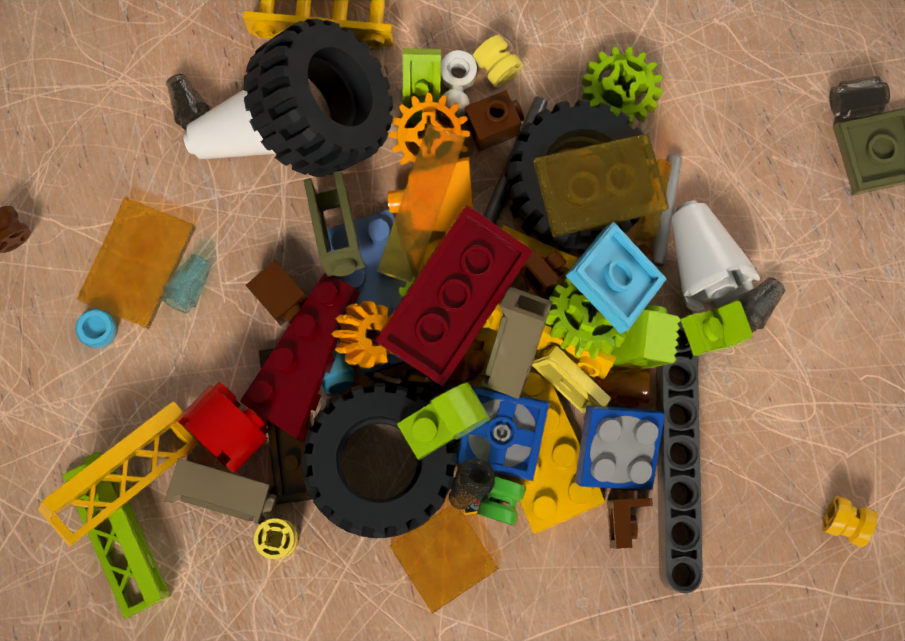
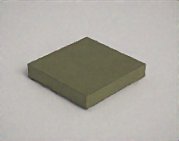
[833,108,905,195]

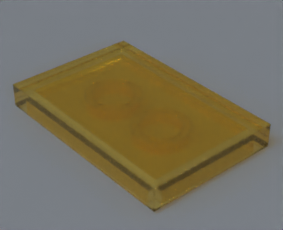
[533,133,669,237]
[76,197,196,330]

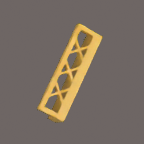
[38,401,198,547]

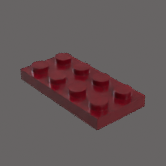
[374,205,533,386]

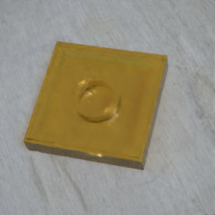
[389,502,499,614]

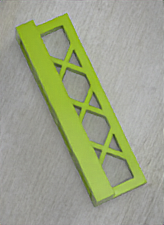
[62,452,171,619]

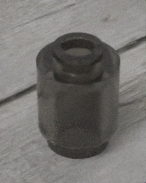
[829,76,890,119]

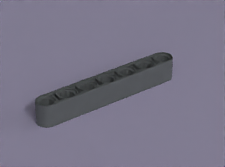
[656,318,703,594]

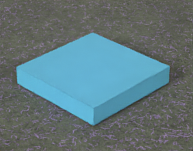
[565,222,667,334]

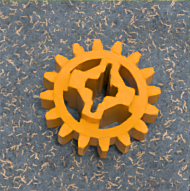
[388,93,471,171]

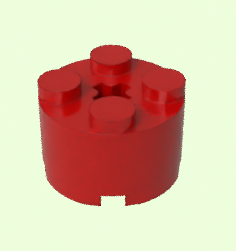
[176,381,269,474]

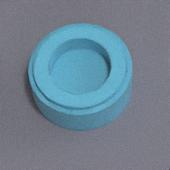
[75,309,118,349]

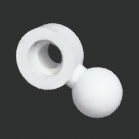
[441,50,477,118]

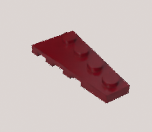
[240,272,360,443]

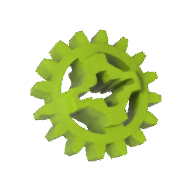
[581,46,663,127]
[546,278,632,359]

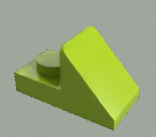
[403,48,441,124]
[680,300,753,356]

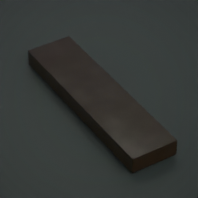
[259,348,312,505]

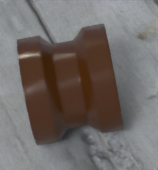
[0,206,31,253]

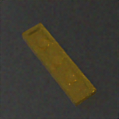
[377,123,466,283]

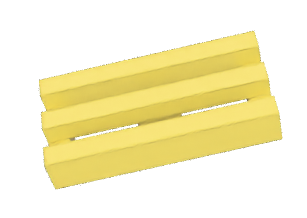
[532,345,611,413]

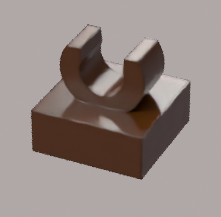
[520,249,567,300]

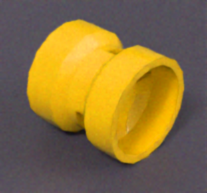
[822,495,878,548]

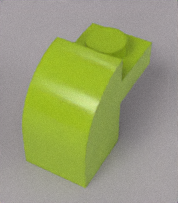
[397,383,491,460]

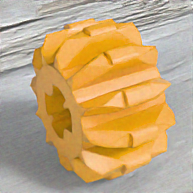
[331,301,393,368]

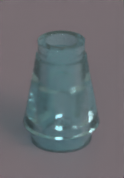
[161,254,211,313]

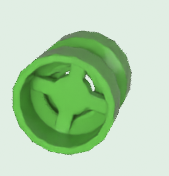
[477,475,526,526]

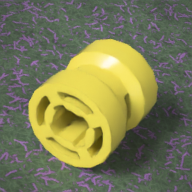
[473,35,523,88]
[254,518,299,559]

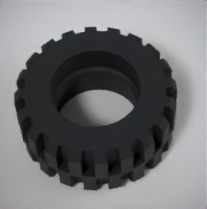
[243,18,393,177]
[504,99,657,253]
[302,383,457,538]

